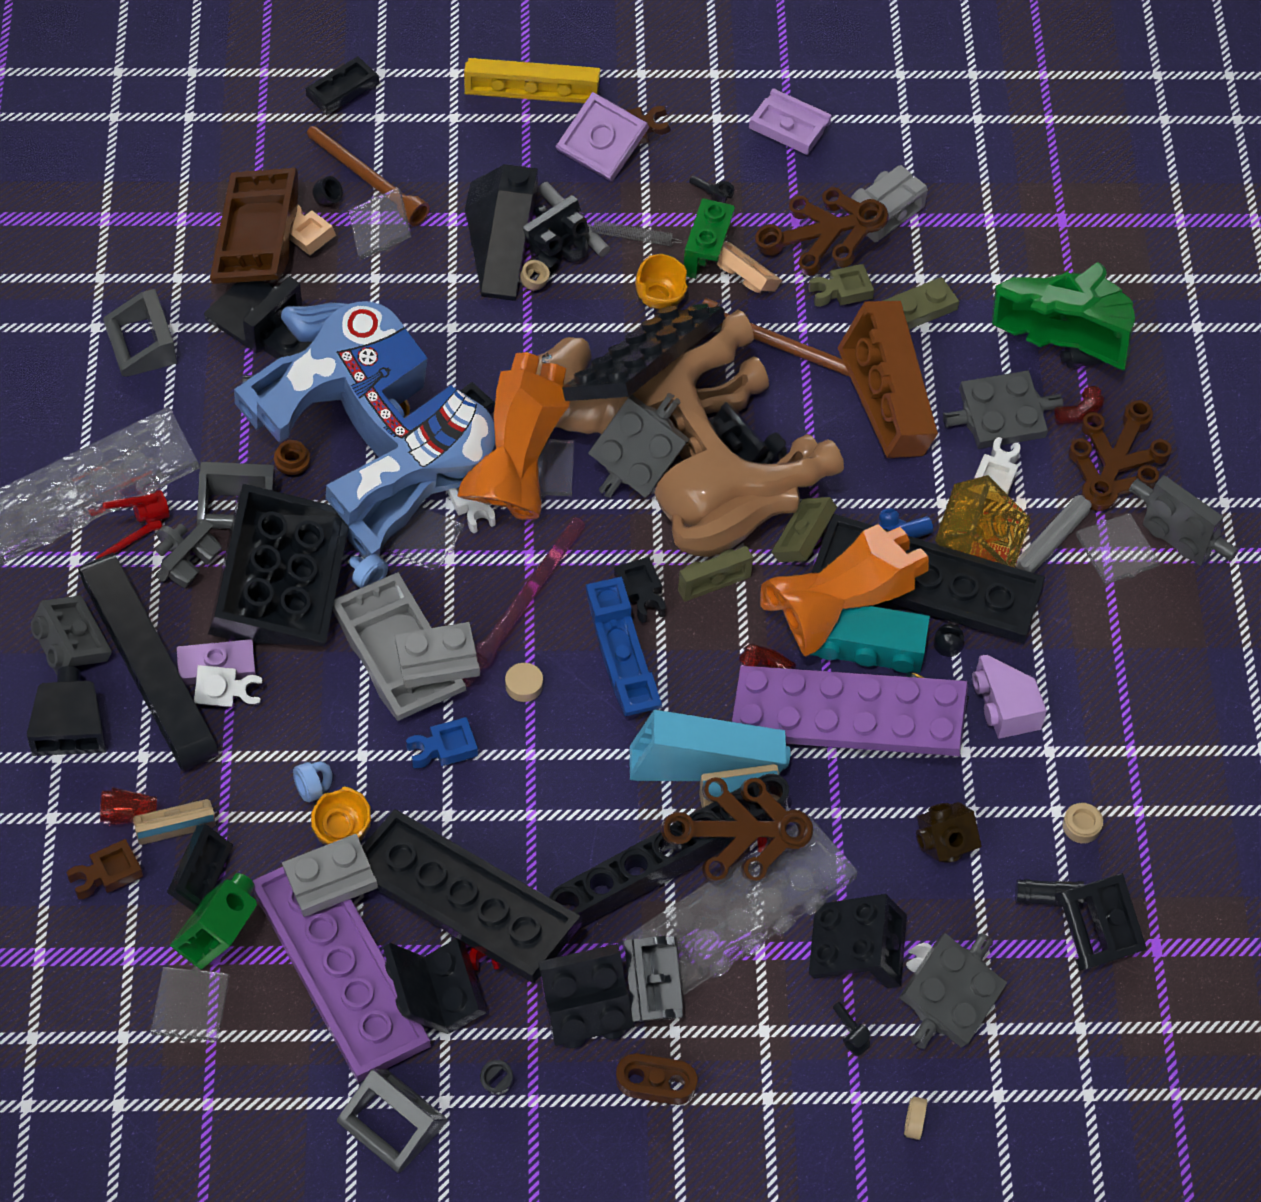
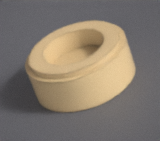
[505,663,543,702]
[1063,803,1103,843]
[904,1096,927,1140]

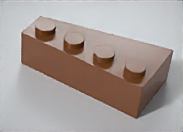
[837,301,938,458]

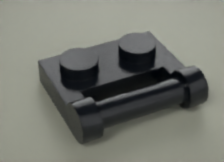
[1054,873,1147,971]

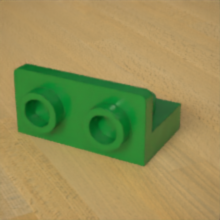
[684,198,735,279]

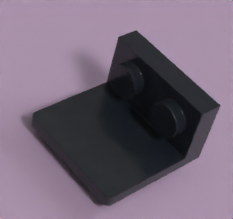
[204,276,302,353]
[809,894,907,988]
[383,938,487,1034]

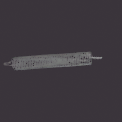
[588,220,682,247]

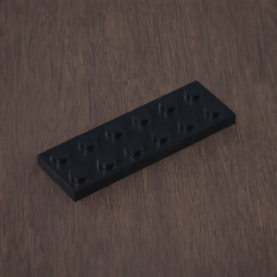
[562,303,725,401]
[812,514,1045,643]
[362,809,582,984]

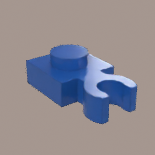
[406,717,478,768]

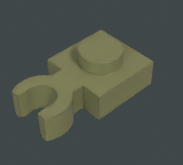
[808,264,874,306]

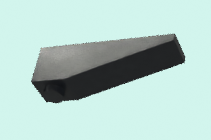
[465,164,538,301]

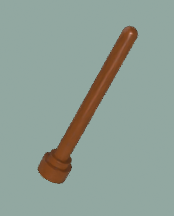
[307,126,430,226]
[702,298,850,376]

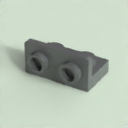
[31,595,112,675]

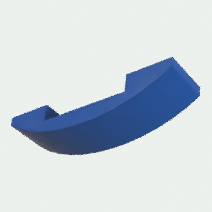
[585,577,662,716]

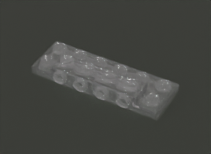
[0,407,200,565]
[622,816,858,995]

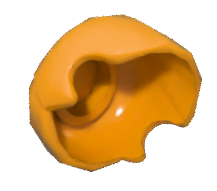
[635,253,688,309]
[311,787,371,845]

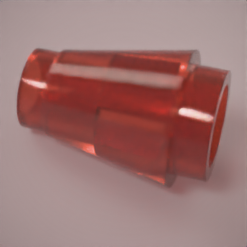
[100,787,157,826]

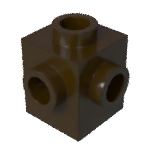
[916,802,982,863]

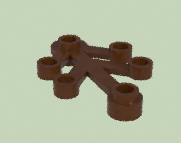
[755,187,889,276]
[1068,400,1172,511]
[661,777,813,881]

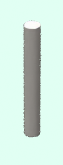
[538,182,610,257]

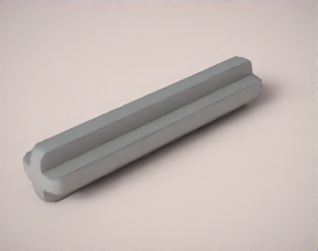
[1016,495,1092,573]

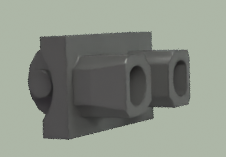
[155,518,222,589]

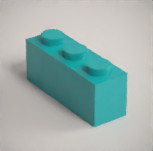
[810,606,930,673]

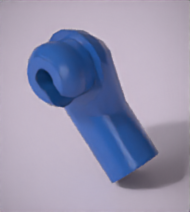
[879,508,933,538]

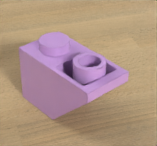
[972,655,1047,739]

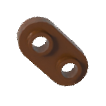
[616,1053,698,1105]

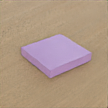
[555,92,649,182]

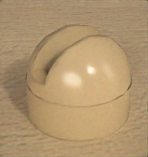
[520,260,550,291]

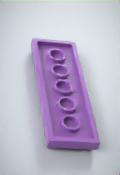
[732,666,968,756]
[253,867,431,1083]

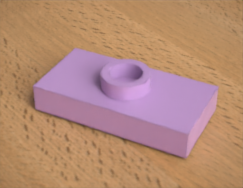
[177,639,256,685]

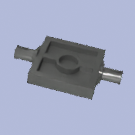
[943,370,1063,449]
[588,393,690,498]
[1129,475,1239,566]
[899,933,1007,1049]

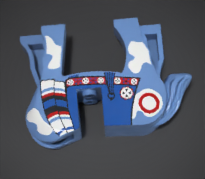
[234,301,495,559]

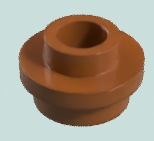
[274,440,310,475]

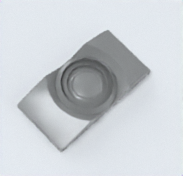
[333,572,466,721]

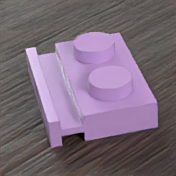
[749,88,831,155]

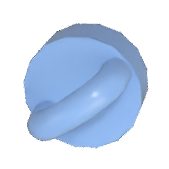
[349,554,388,588]
[293,761,333,802]

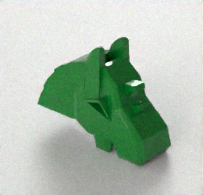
[992,262,1135,371]

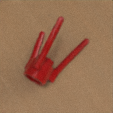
[84,490,169,560]

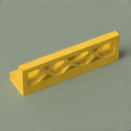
[464,58,600,103]

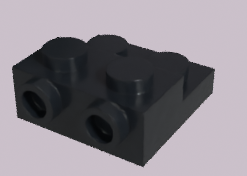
[538,944,634,1048]

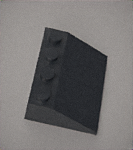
[208,484,349,646]

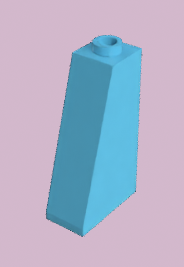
[630,710,791,781]

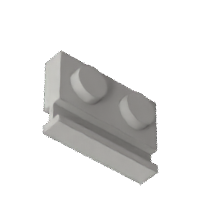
[395,622,480,689]
[282,834,378,917]

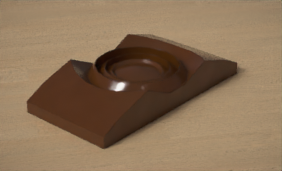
[210,168,298,284]

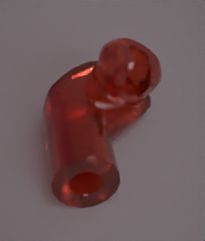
[1054,386,1104,425]
[739,644,796,669]

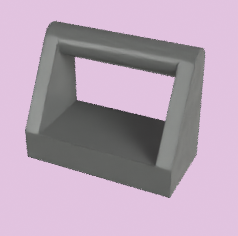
[103,289,177,377]
[197,462,277,529]
[337,1069,448,1174]

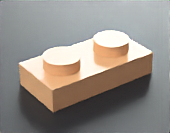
[717,242,782,293]

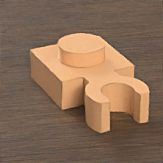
[289,205,336,255]

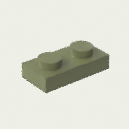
[883,277,959,330]
[771,497,837,562]
[678,546,753,602]

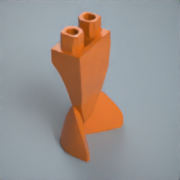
[457,352,570,520]
[760,524,929,657]

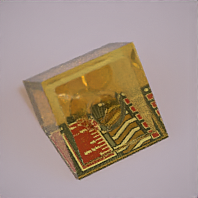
[935,475,1031,568]

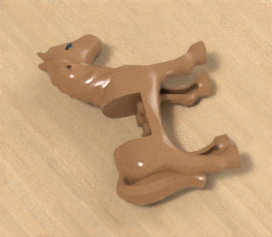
[536,310,844,557]

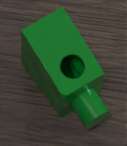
[169,873,257,970]

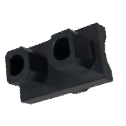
[522,195,589,257]
[709,402,768,463]

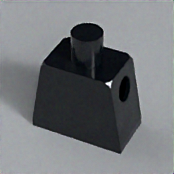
[27,666,106,756]

